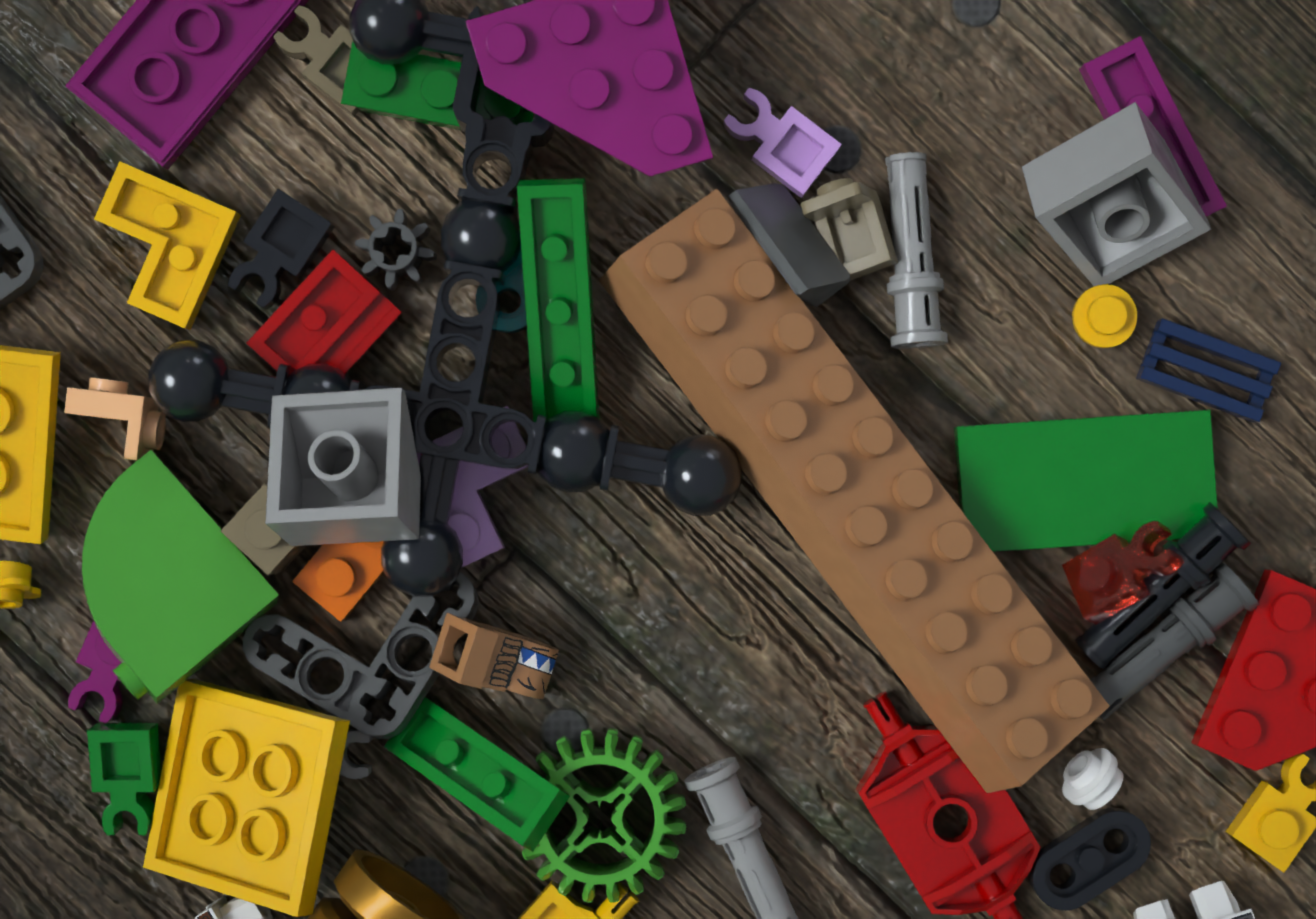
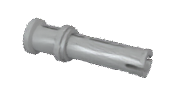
[885,152,948,349]
[684,757,799,919]

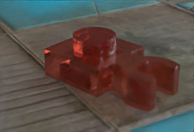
[1062,521,1184,625]

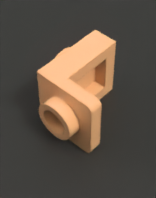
[64,378,166,460]

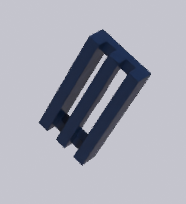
[1136,318,1281,423]

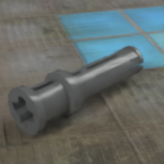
[1090,562,1259,721]

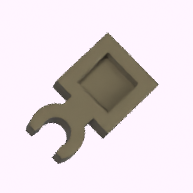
[273,5,359,118]

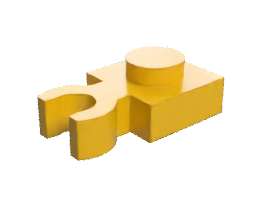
[1225,753,1316,873]

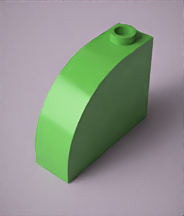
[82,450,279,704]

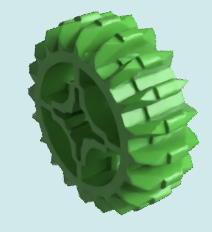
[522,728,686,903]

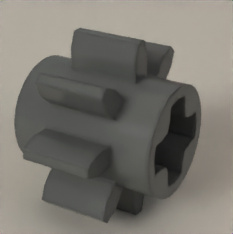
[355,209,437,291]

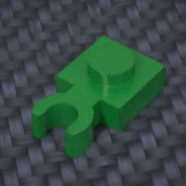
[87,723,161,836]

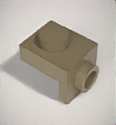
[800,178,898,281]

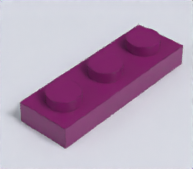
[1079,36,1227,217]

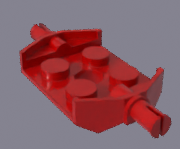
[856,691,1041,919]

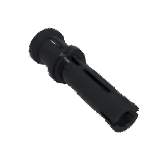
[1075,502,1252,669]

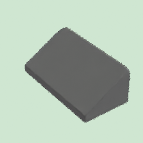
[729,183,851,308]

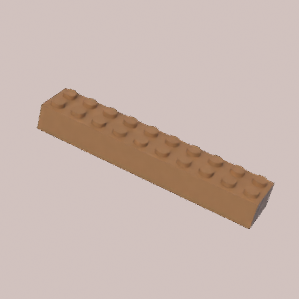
[599,189,1110,793]

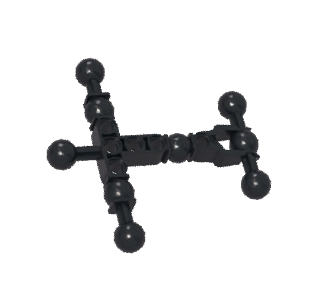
[148,0,742,597]

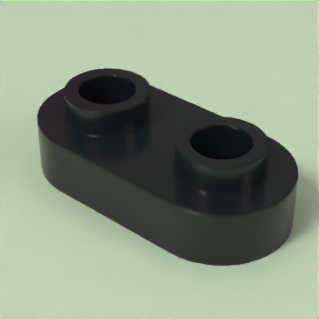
[1029,807,1151,911]

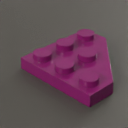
[466,0,713,177]

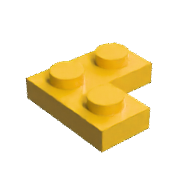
[94,161,241,330]

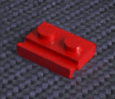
[246,249,402,374]

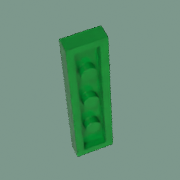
[517,178,600,422]

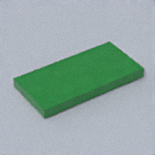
[954,410,1218,552]

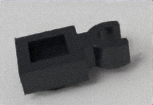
[228,189,335,310]

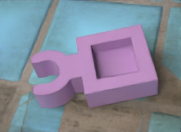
[723,88,842,198]

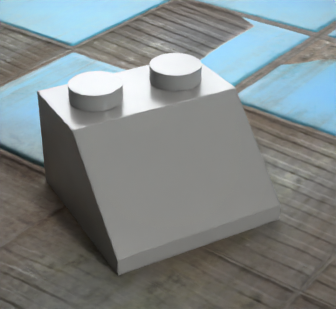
[1022,102,1211,286]
[265,388,421,546]

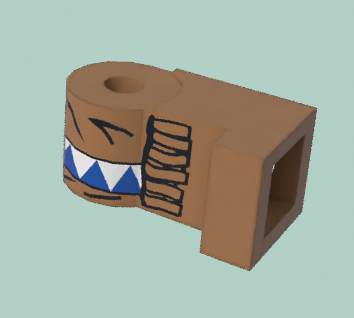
[429,612,559,699]

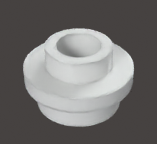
[1062,748,1123,810]

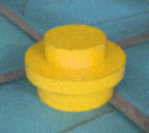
[1072,284,1137,348]

